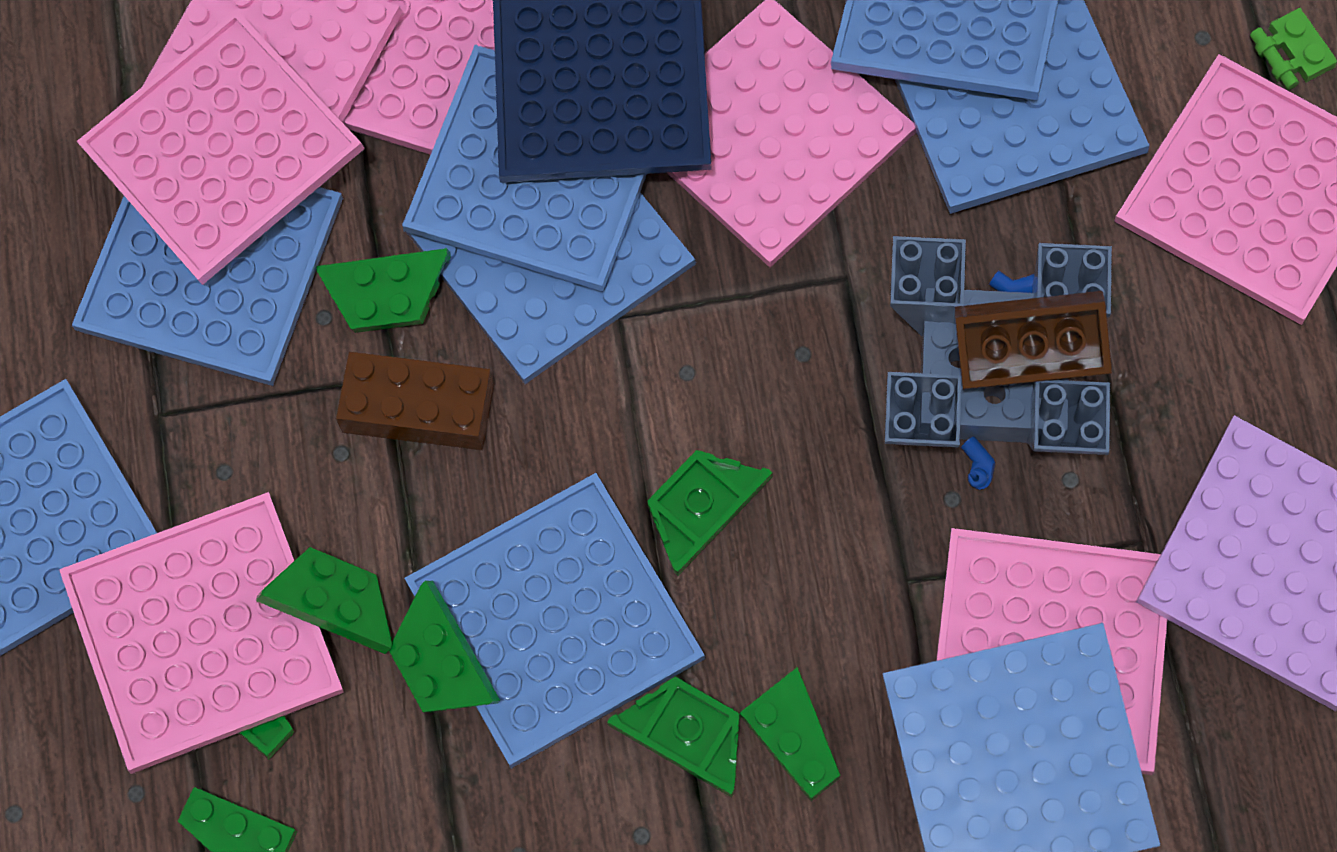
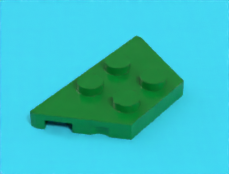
[316,248,451,333]
[647,450,773,576]
[256,547,392,654]
[389,581,501,712]
[607,677,740,797]

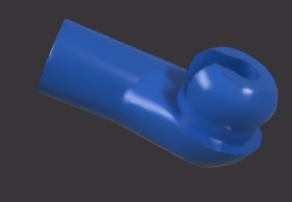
[989,271,1034,293]
[961,436,995,490]

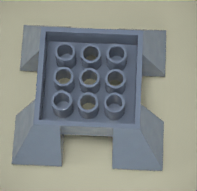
[885,236,1112,455]

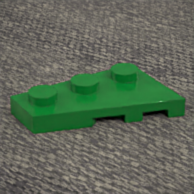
[740,667,840,801]
[178,787,297,852]

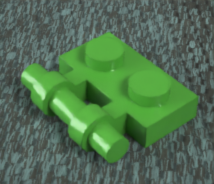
[1250,8,1337,90]

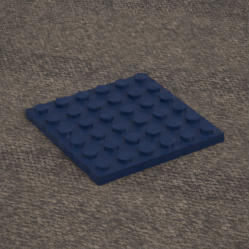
[493,0,711,183]

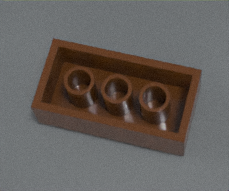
[955,291,1112,389]
[336,352,494,451]

